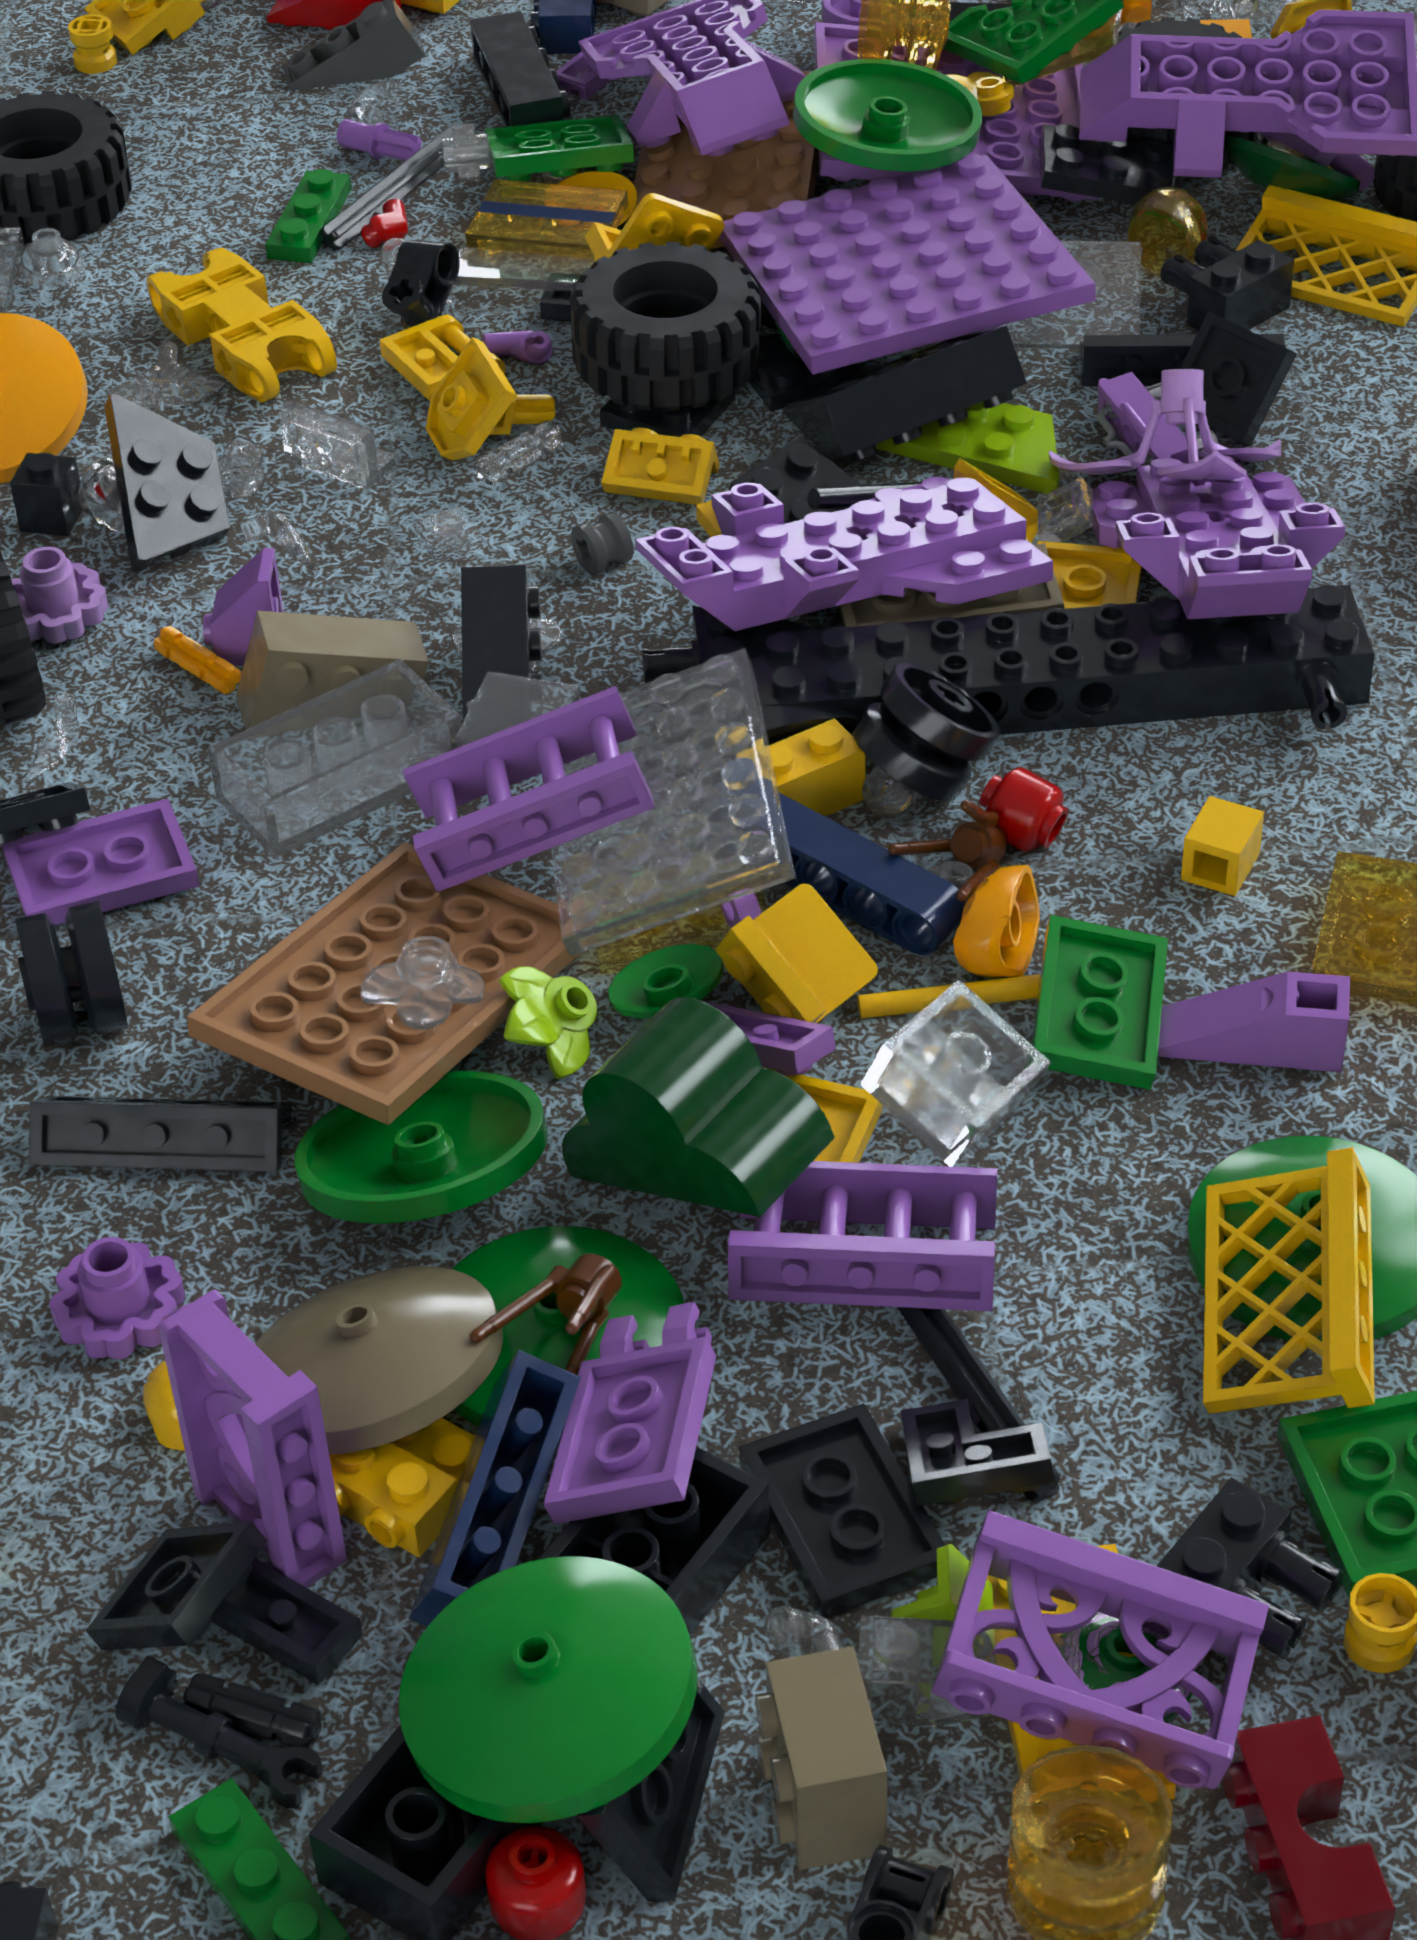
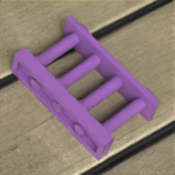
[403,686,655,892]
[728,1161,998,1311]

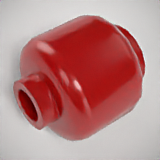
[979,767,1069,852]
[485,1826,587,1940]

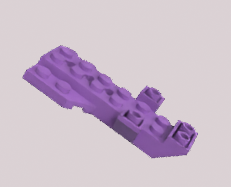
[578,0,806,157]
[1079,10,1417,178]
[1084,455,1345,619]
[636,477,1053,631]

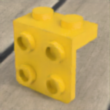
[585,193,725,261]
[715,884,878,1023]

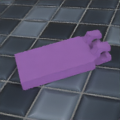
[543,1302,716,1524]

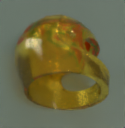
[1127,187,1208,276]

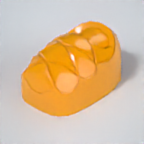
[953,865,1040,978]

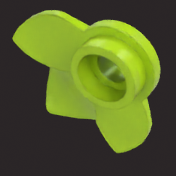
[499,966,597,1079]

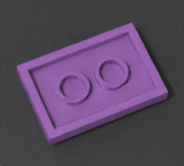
[2,799,199,925]

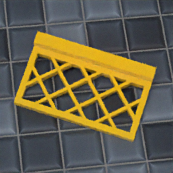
[1236,184,1417,327]
[1203,1147,1375,1414]

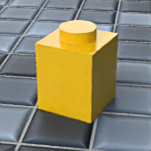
[1181,796,1264,896]

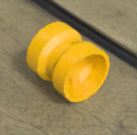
[68,14,117,74]
[1343,1573,1417,1673]

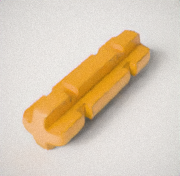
[153,626,242,694]

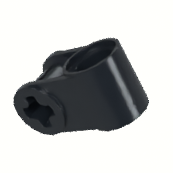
[382,240,460,329]
[846,1845,954,1940]

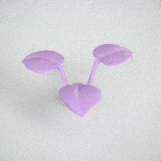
[1049,369,1281,480]

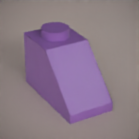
[203,548,284,666]

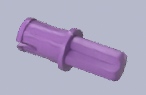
[337,119,422,161]

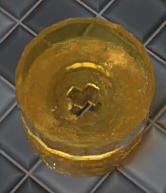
[857,0,950,71]
[1006,1745,1173,1940]

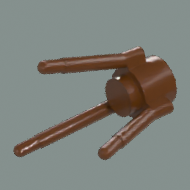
[888,800,1007,902]
[469,1253,622,1376]

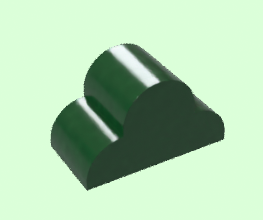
[562,997,835,1217]

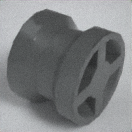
[571,512,634,575]

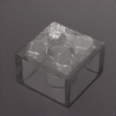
[860,980,1051,1167]

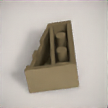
[236,610,429,737]

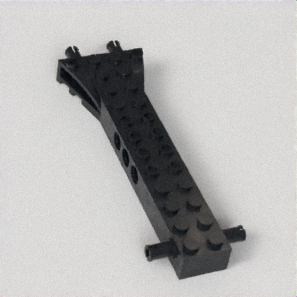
[642,585,1375,796]

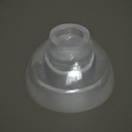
[19,228,86,291]

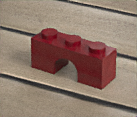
[1222,1715,1396,1940]

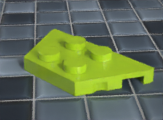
[876,402,1060,496]

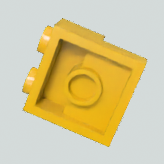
[84,0,205,55]
[329,1418,475,1558]

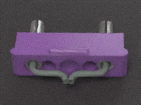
[1097,372,1218,466]

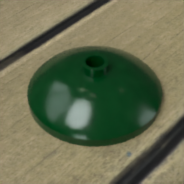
[1225,136,1361,201]

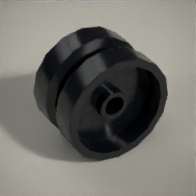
[852,662,1000,802]
[15,901,128,1047]

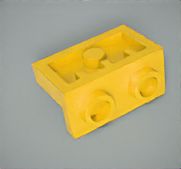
[601,428,720,505]

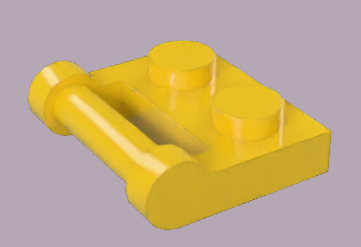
[379,314,506,401]

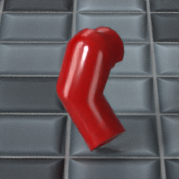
[361,199,408,248]

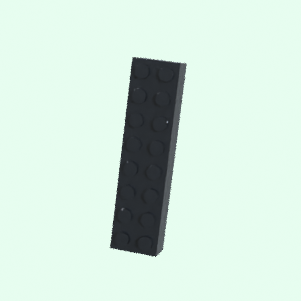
[309,1446,770,1940]

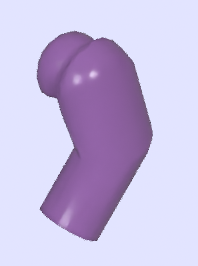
[482,330,552,365]

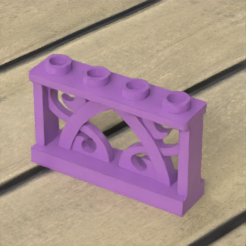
[158,1290,347,1588]
[932,1510,1269,1789]

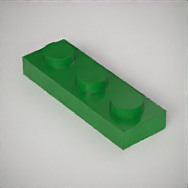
[265,169,352,263]
[168,1778,350,1940]

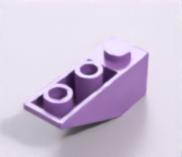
[1157,971,1350,1072]

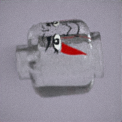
[77,456,125,532]

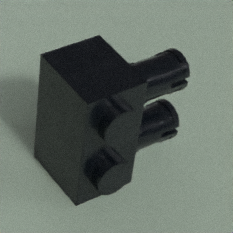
[1160,236,1294,331]
[1157,1477,1344,1660]

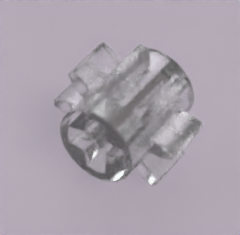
[441,123,491,183]

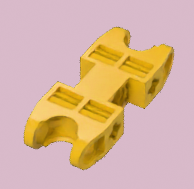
[146,247,337,403]

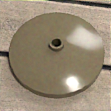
[255,1266,503,1455]

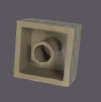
[755,1646,887,1870]

